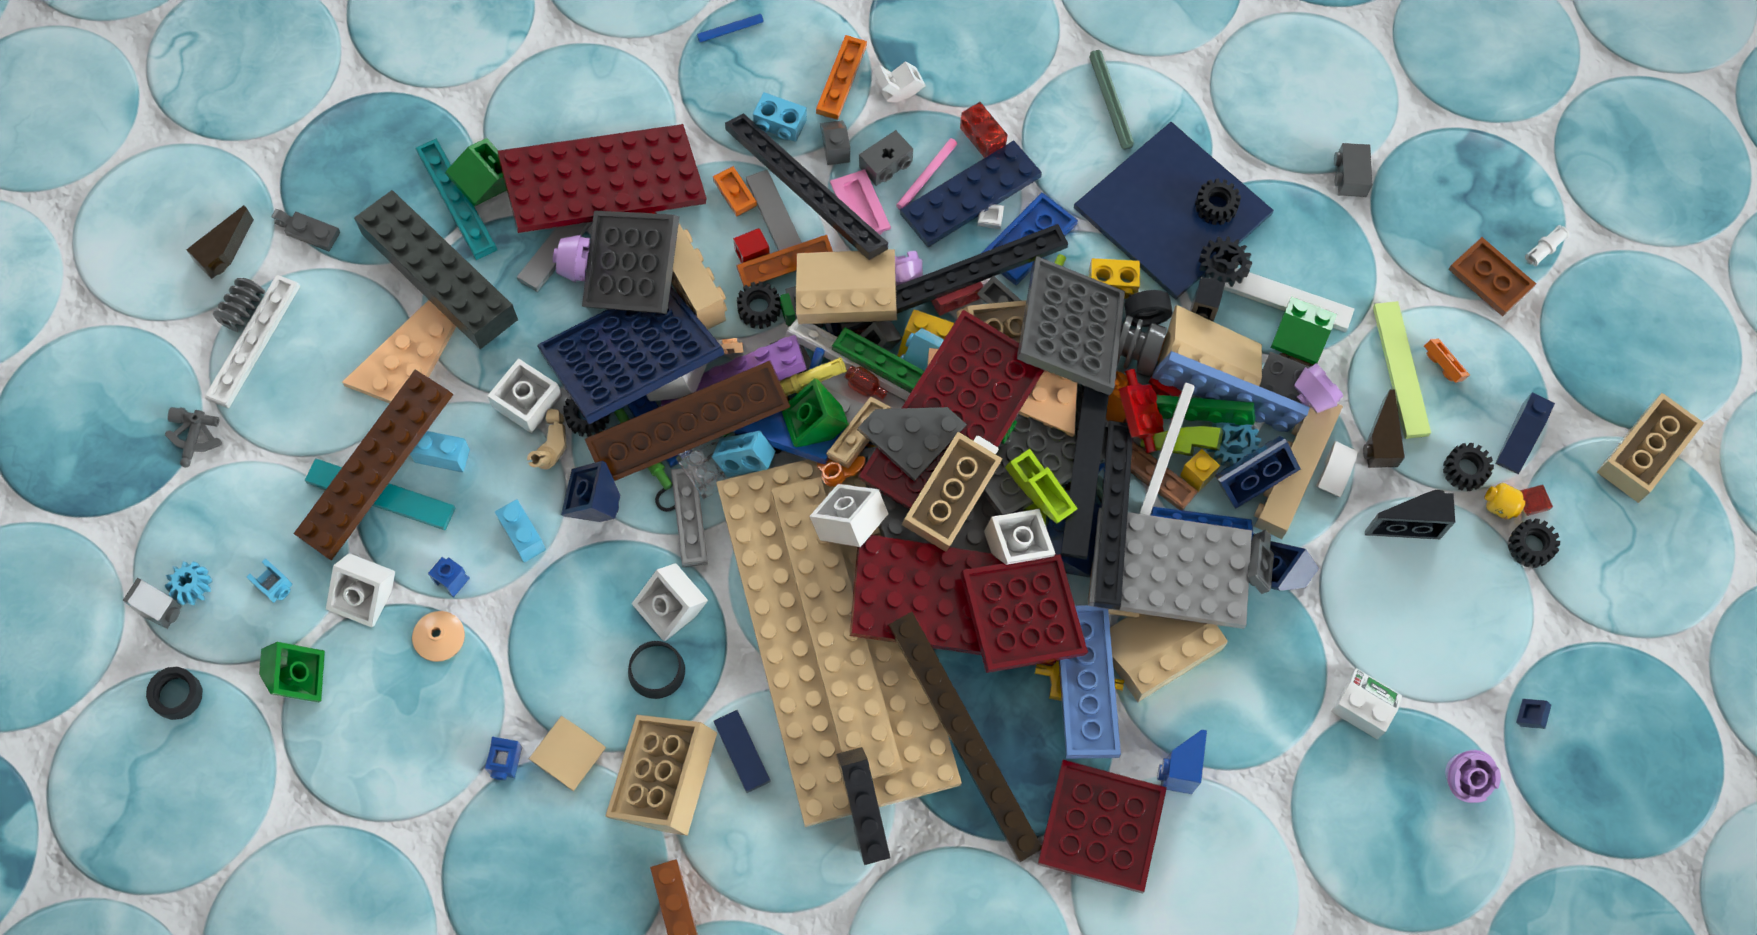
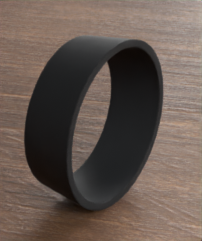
[628,641,685,699]

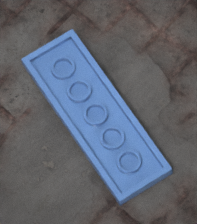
[1152,351,1310,432]
[1059,605,1121,759]

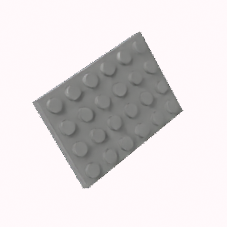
[1089,508,1252,629]

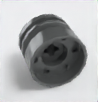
[1117,315,1167,377]

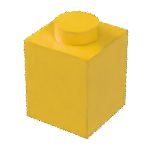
[1180,449,1220,492]

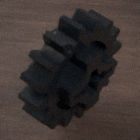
[1198,236,1252,287]

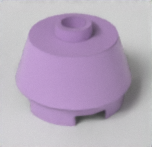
[553,235,590,282]
[895,251,923,286]
[1294,364,1343,413]
[1445,750,1501,803]

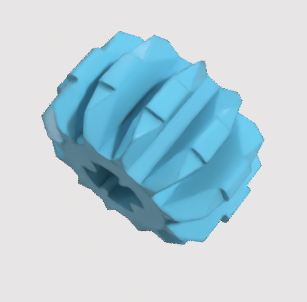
[165,561,213,606]

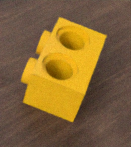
[1089,258,1140,299]

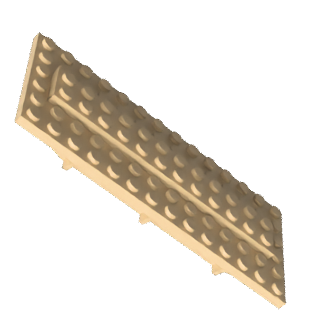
[716,459,962,827]

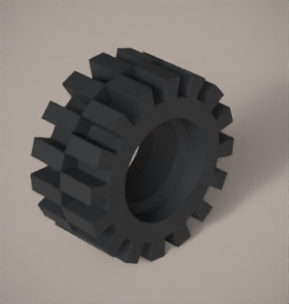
[1195,178,1241,225]
[737,281,781,329]
[563,398,610,437]
[1443,443,1494,491]
[1508,518,1560,568]

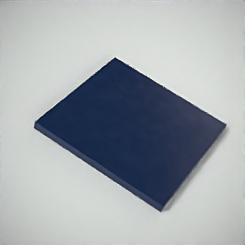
[1074,122,1274,300]
[537,286,725,424]

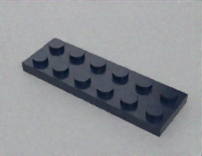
[900,140,1042,247]

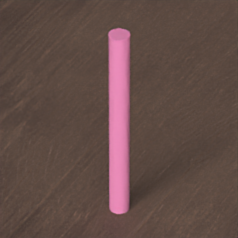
[896,138,957,210]

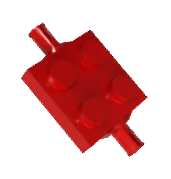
[1118,369,1164,454]

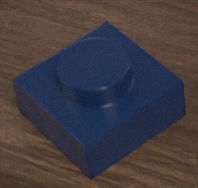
[1516,699,1552,729]

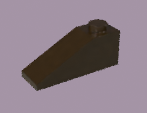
[186,205,254,279]
[1363,389,1405,468]

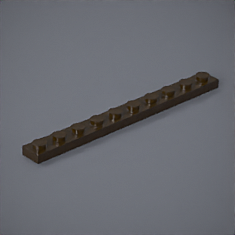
[888,612,1042,862]

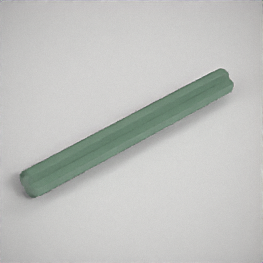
[1089,50,1134,149]

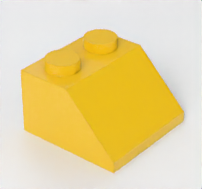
[897,309,954,357]

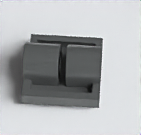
[1259,352,1309,404]

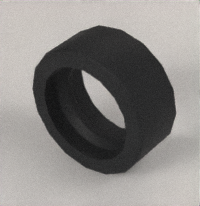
[1124,290,1173,327]
[146,667,203,720]

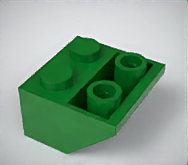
[445,138,507,207]

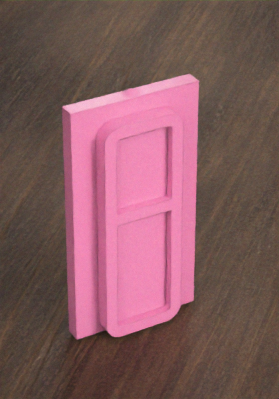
[830,169,891,235]

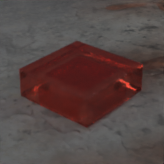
[1520,485,1553,516]

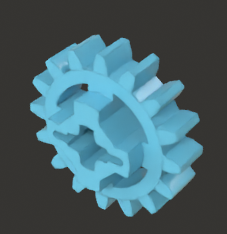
[1207,422,1261,466]

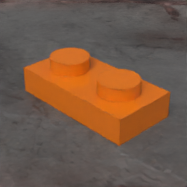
[713,166,757,217]
[1424,338,1470,383]

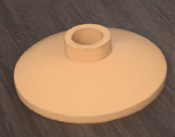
[412,611,465,662]

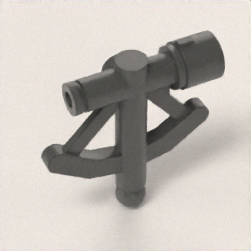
[165,407,222,468]

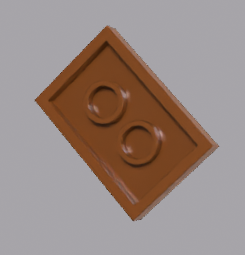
[1448,237,1537,317]

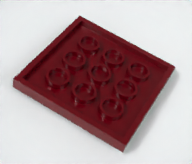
[960,554,1088,673]
[1037,759,1167,894]

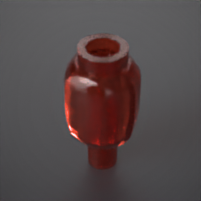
[844,365,888,400]

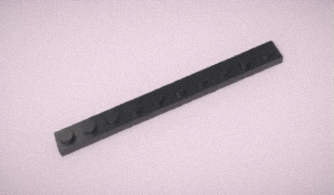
[725,113,888,260]
[839,224,1068,331]

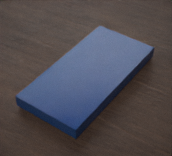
[982,193,1078,286]
[734,411,846,465]

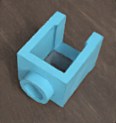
[247,558,293,603]

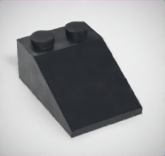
[1365,490,1455,540]

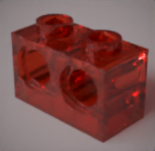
[960,102,1008,158]

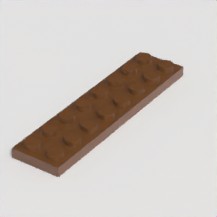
[584,360,790,481]
[293,369,454,560]

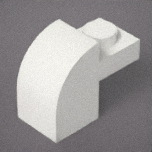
[873,61,926,103]

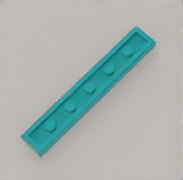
[415,138,498,260]
[305,458,456,530]

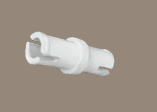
[1525,225,1569,266]

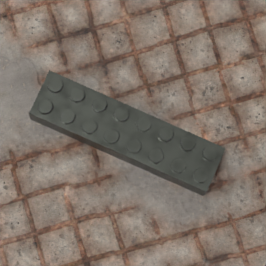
[354,190,518,349]

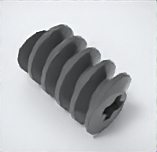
[213,278,266,332]

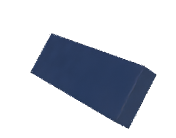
[713,710,771,793]

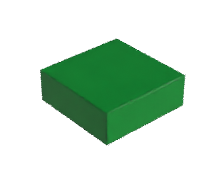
[780,293,795,327]

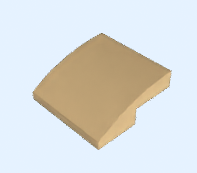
[528,716,606,791]

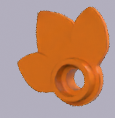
[817,456,866,487]

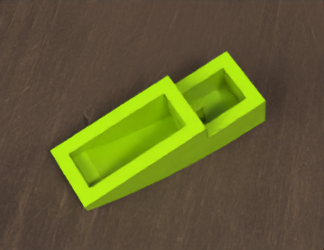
[1141,426,1223,456]
[1005,449,1077,524]

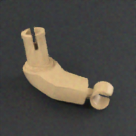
[527,409,567,469]

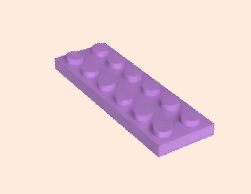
[661,334,806,406]

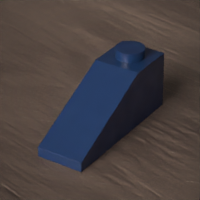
[1495,392,1555,474]

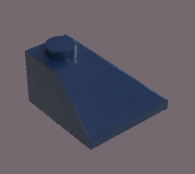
[561,461,620,522]
[1270,541,1319,591]

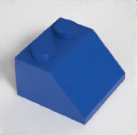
[1157,730,1207,794]

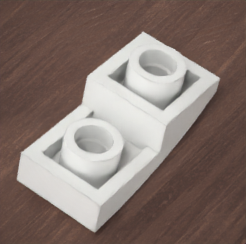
[1316,441,1358,497]

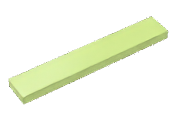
[1373,301,1431,439]

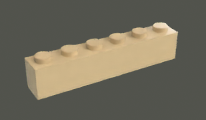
[1254,404,1343,539]

